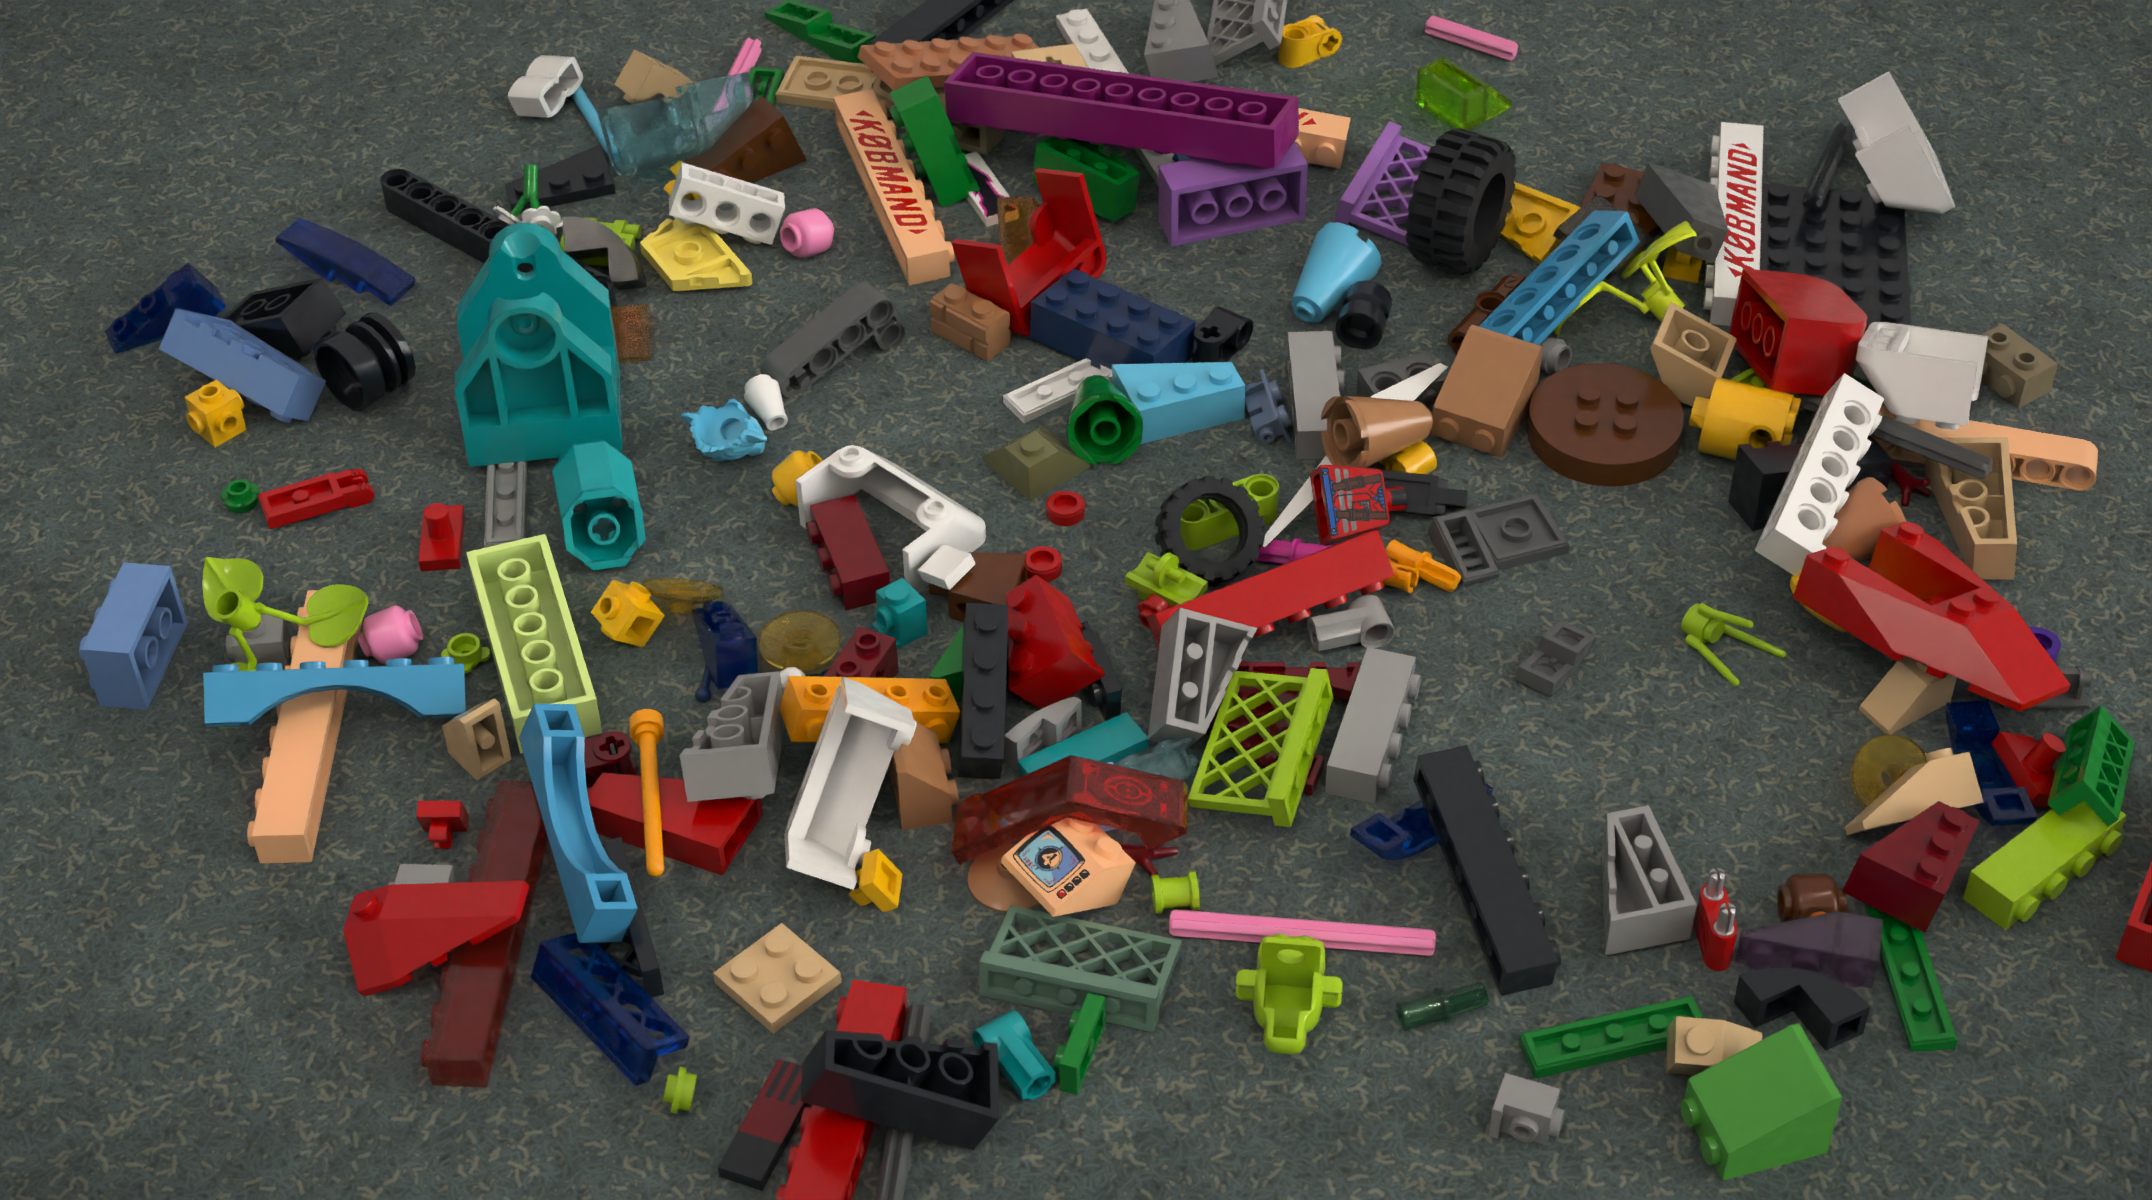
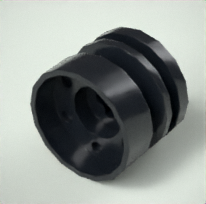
[314,312,416,411]

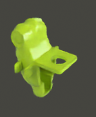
[1235,933,1343,1055]

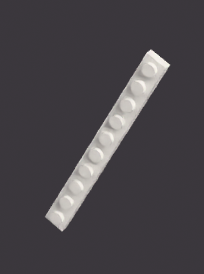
[1056,9,1174,186]

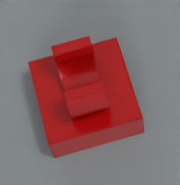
[416,801,469,849]

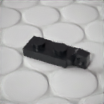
[1381,470,1468,516]
[1081,621,1122,721]

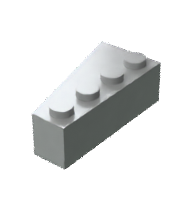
[679,671,785,802]

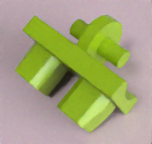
[1125,552,1208,607]

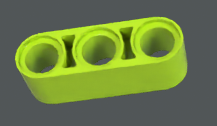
[1180,474,1279,551]

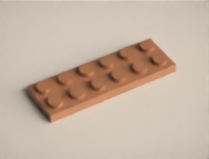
[858,34,1039,91]

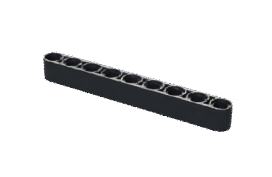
[380,169,618,318]

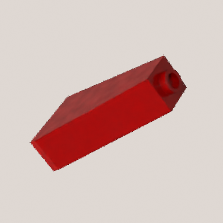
[587,773,763,876]

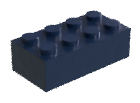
[1030,269,1195,370]

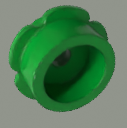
[221,479,260,514]

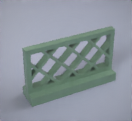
[979,905,1182,1033]

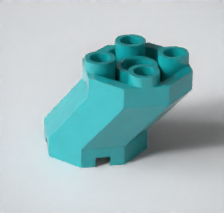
[552,439,646,571]

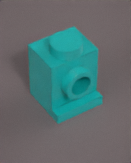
[871,577,928,650]

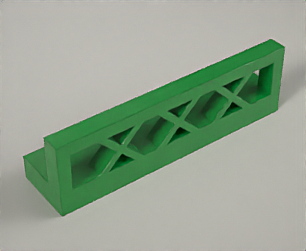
[2048,705,2135,826]

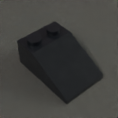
[223,277,346,359]

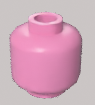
[780,208,834,258]
[358,605,423,665]

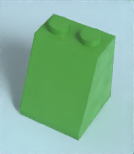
[1680,1023,1842,1181]

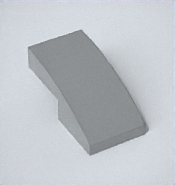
[1004,696,1082,770]

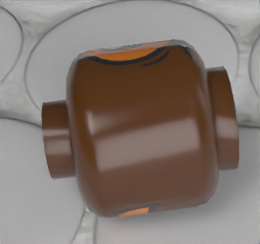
[1777,873,1847,932]

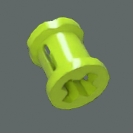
[1151,871,1200,914]

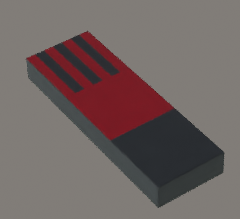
[718,1059,809,1191]

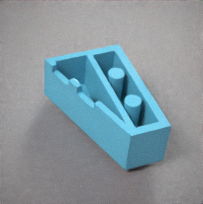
[1112,362,1245,444]

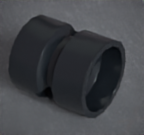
[1335,280,1392,350]

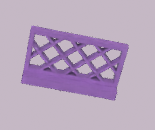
[1334,121,1430,246]

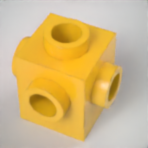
[185,379,247,447]
[591,580,665,647]

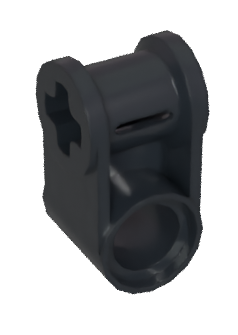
[1192,306,1254,363]

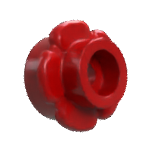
[1137,594,1171,629]

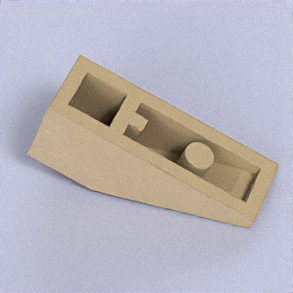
[1845,748,1984,835]

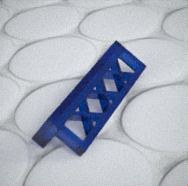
[531,932,690,1086]

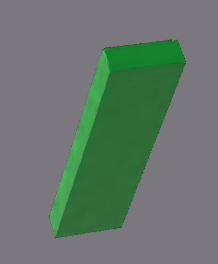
[1865,903,1957,1052]
[1518,996,1703,1079]

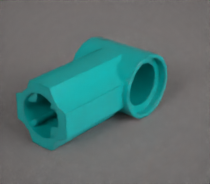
[972,1010,1056,1101]

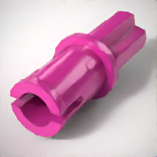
[1257,538,1333,564]

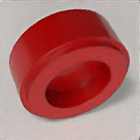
[1046,491,1085,526]
[1025,546,1062,582]

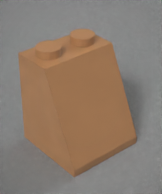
[1431,324,1543,457]

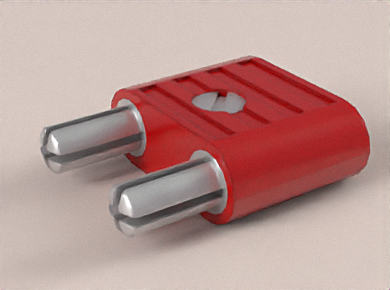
[1694,868,1738,971]

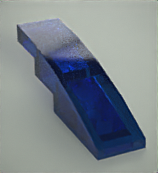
[275,218,416,306]

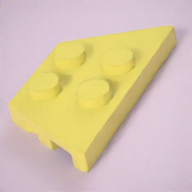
[640,218,753,291]

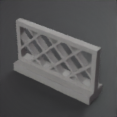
[1207,0,1287,66]

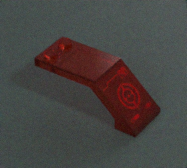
[951,755,1188,865]

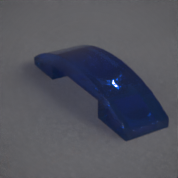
[1945,700,2037,826]
[1349,783,1493,860]

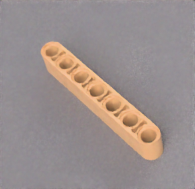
[1872,405,2098,491]

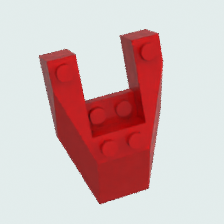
[1793,522,2071,712]

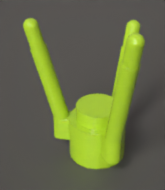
[1681,603,1786,686]

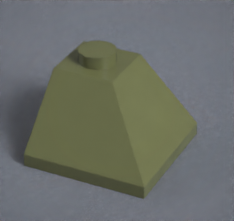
[983,424,1090,501]

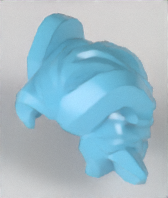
[681,398,767,462]

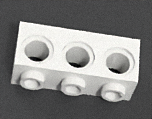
[669,163,785,245]

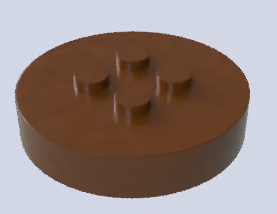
[1527,363,1684,486]

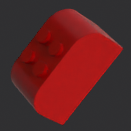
[1729,268,1867,395]

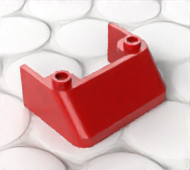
[951,168,1106,337]

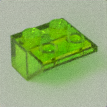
[1415,56,1512,130]

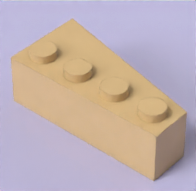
[1925,437,2017,580]

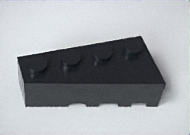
[1728,436,1894,531]
[801,1030,999,1150]

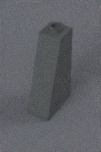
[1634,162,1728,263]

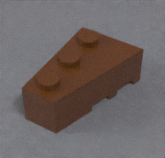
[680,96,806,183]

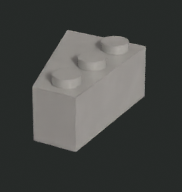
[1144,0,1219,82]
[1148,608,1257,750]
[1602,805,1697,956]

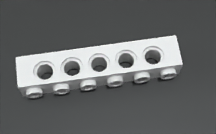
[1755,373,1884,576]

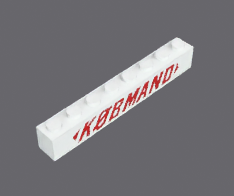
[1703,122,1763,326]

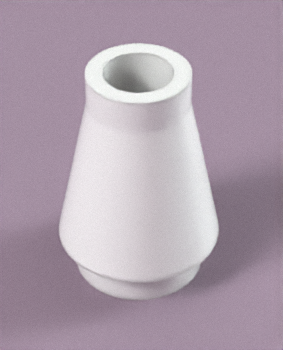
[744,374,788,431]

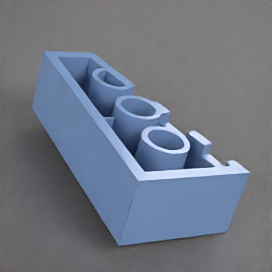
[159,308,326,423]

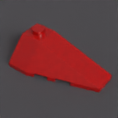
[343,880,529,996]

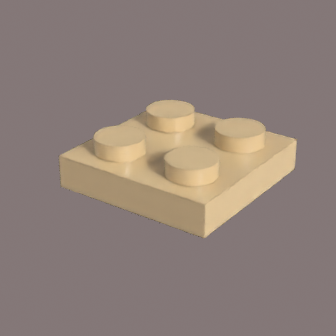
[713,923,842,1034]

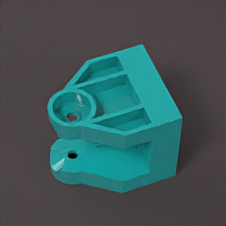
[455,223,623,467]

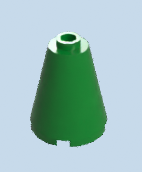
[1066,375,1143,465]

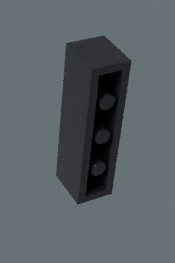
[958,603,1008,779]

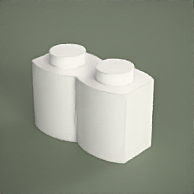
[508,55,583,118]

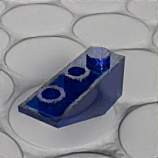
[105,263,226,354]
[692,601,758,689]

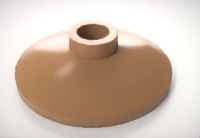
[968,844,1040,913]

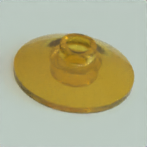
[642,578,723,613]
[758,610,841,671]
[1851,734,1927,808]

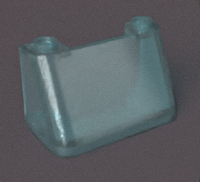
[597,72,753,176]

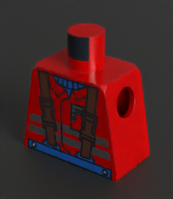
[1310,465,1407,546]

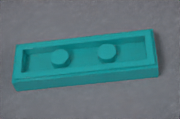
[1018,712,1149,797]

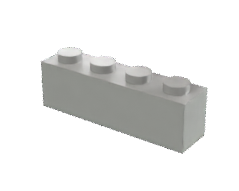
[1286,331,1344,459]
[1325,647,1421,804]

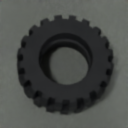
[1405,128,1516,275]

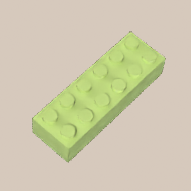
[466,534,603,754]

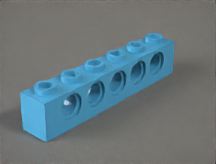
[1479,210,1640,345]

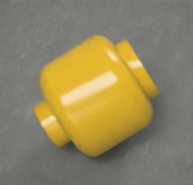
[772,450,823,507]

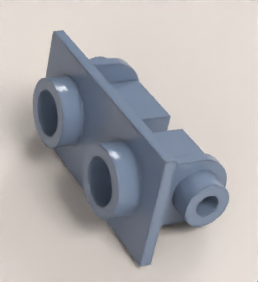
[1245,369,1293,444]

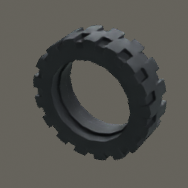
[1155,476,1265,586]

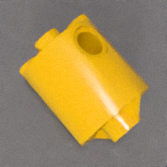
[1689,377,1802,461]

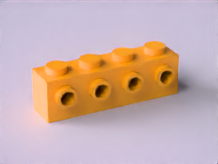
[779,676,960,744]

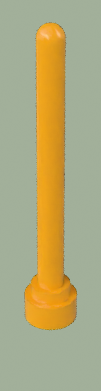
[629,709,664,877]

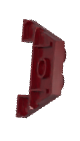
[1205,662,1361,796]

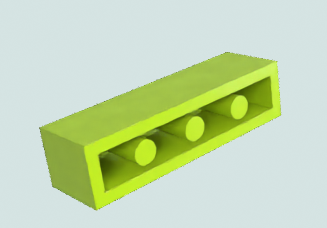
[1963,801,2126,930]

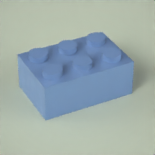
[79,562,188,710]

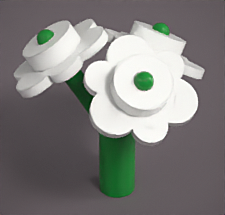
[493,164,563,236]

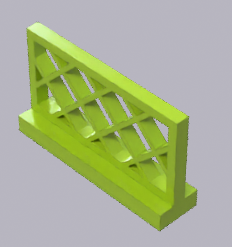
[1187,668,1333,827]

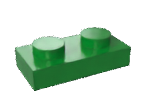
[1053,993,1106,1095]

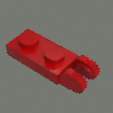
[258,468,375,529]

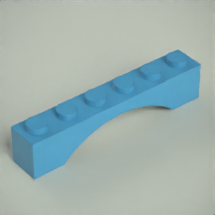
[203,657,466,728]
[519,704,638,943]

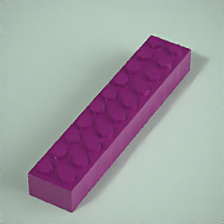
[944,52,1299,169]

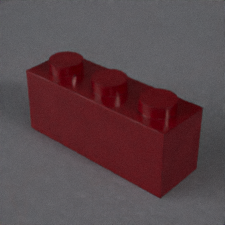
[806,494,890,611]

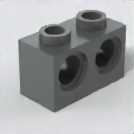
[1356,352,1446,411]

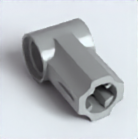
[1307,595,1395,651]

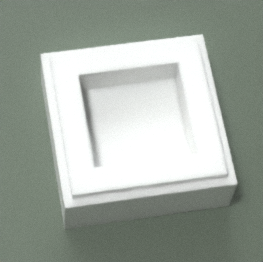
[917,544,976,590]

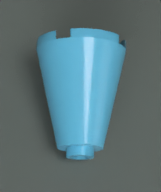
[1291,222,1382,322]

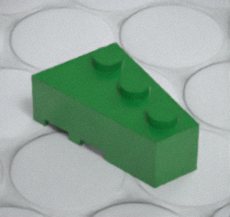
[889,75,980,208]
[1032,136,1140,222]

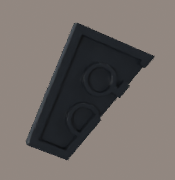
[505,144,616,213]

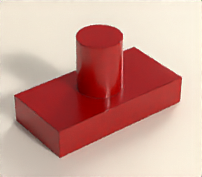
[419,503,465,571]
[1991,731,2066,809]

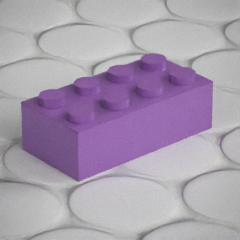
[1158,142,1308,246]

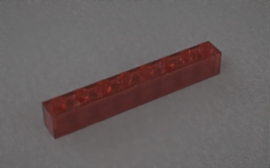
[421,780,548,1088]

